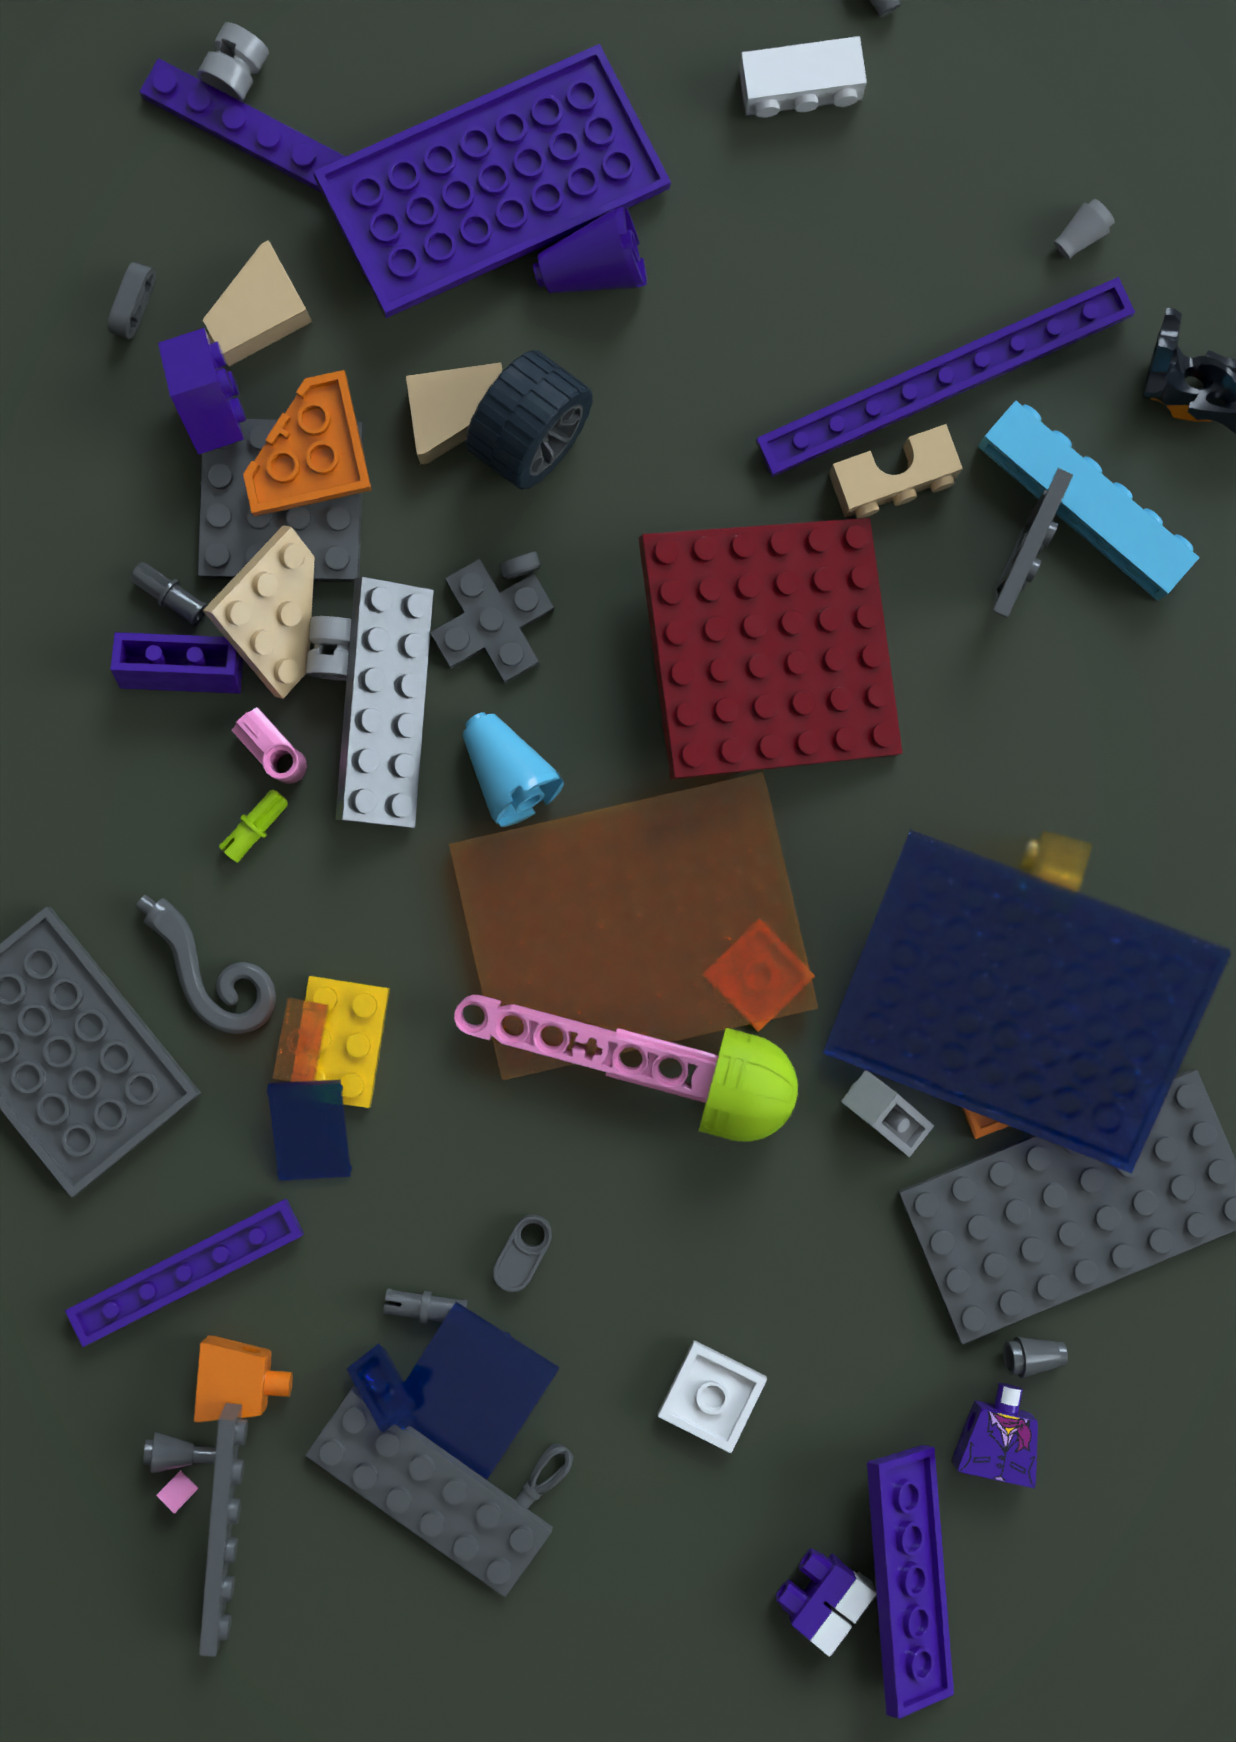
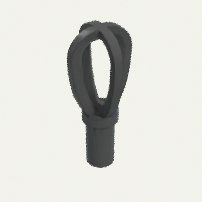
[514,1443,574,1509]

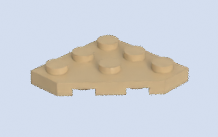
[203,526,315,699]

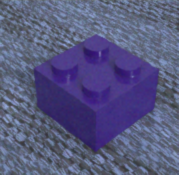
[158,328,246,455]

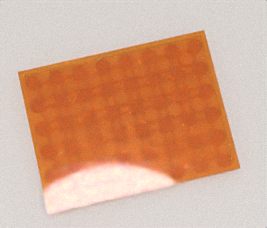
[449,772,818,1080]

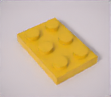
[289,976,390,1108]

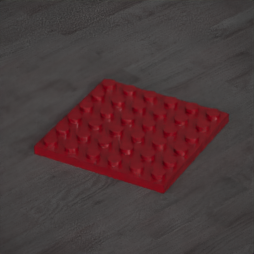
[638,518,903,780]

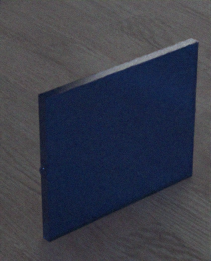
[387,1302,559,1480]

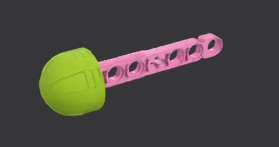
[454,995,798,1142]

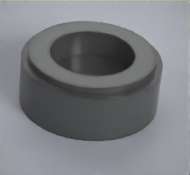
[499,552,541,580]

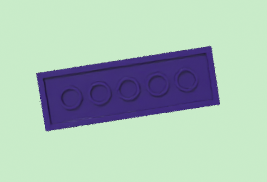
[867,1445,954,1719]

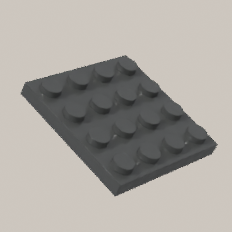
[198,419,364,582]

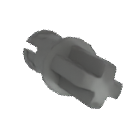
[130,562,208,625]

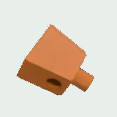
[194,1335,293,1422]

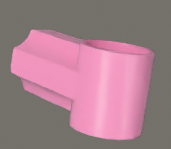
[231,707,307,784]

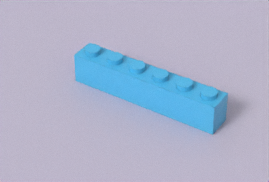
[977,401,1200,601]

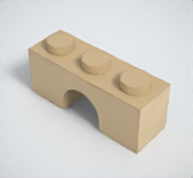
[829,424,963,519]

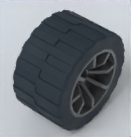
[466,350,593,490]

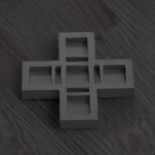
[430,559,554,684]

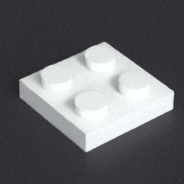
[658,1340,767,1453]

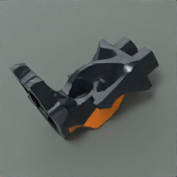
[1142,308,1236,434]

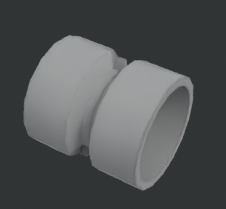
[197,22,269,102]
[306,616,351,681]

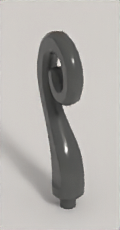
[135,894,276,1034]

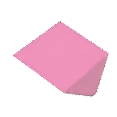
[156,1470,198,1514]

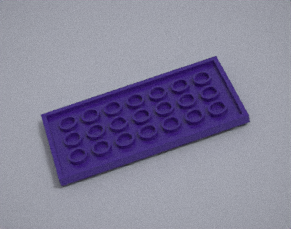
[313,44,671,318]

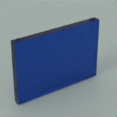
[267,1079,352,1180]

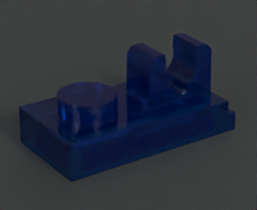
[347,1344,417,1433]

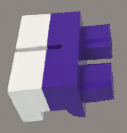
[775,1548,877,1657]

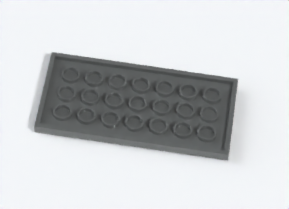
[897,1069,1236,1344]

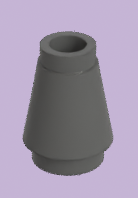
[1003,1337,1068,1378]

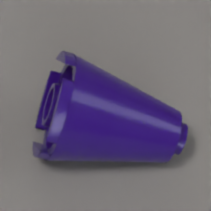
[533,206,647,293]

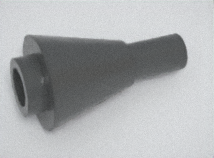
[143,1432,216,1474]

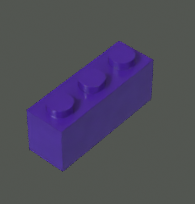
[110,632,244,694]

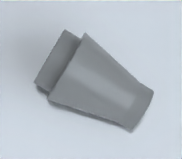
[1053,199,1115,260]

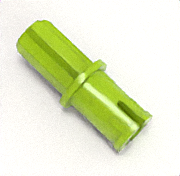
[219,789,288,863]

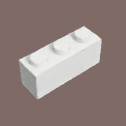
[739,36,867,118]

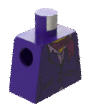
[951,1383,1038,1489]

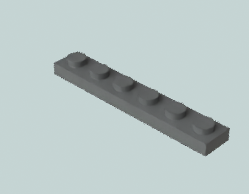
[199,1403,248,1657]

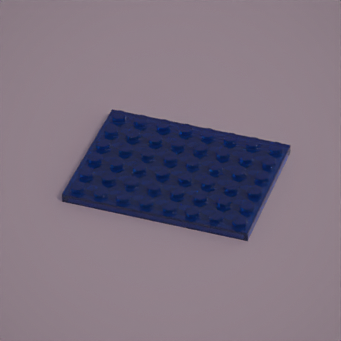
[823,829,1231,1173]

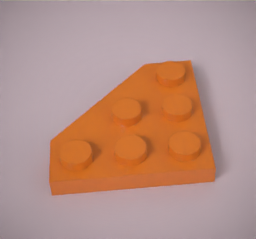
[243,370,372,517]

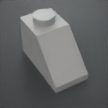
[841,1070,934,1157]

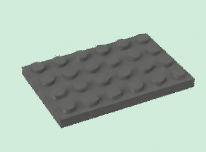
[0,906,201,1198]

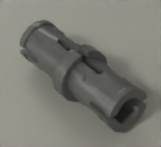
[383,1288,468,1326]

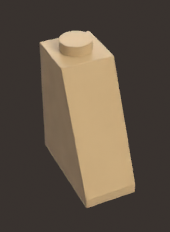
[203,240,312,366]
[406,362,503,464]

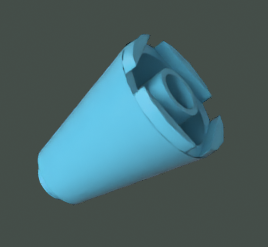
[462,712,564,827]

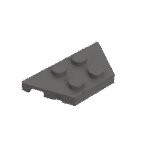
[992,468,1073,618]

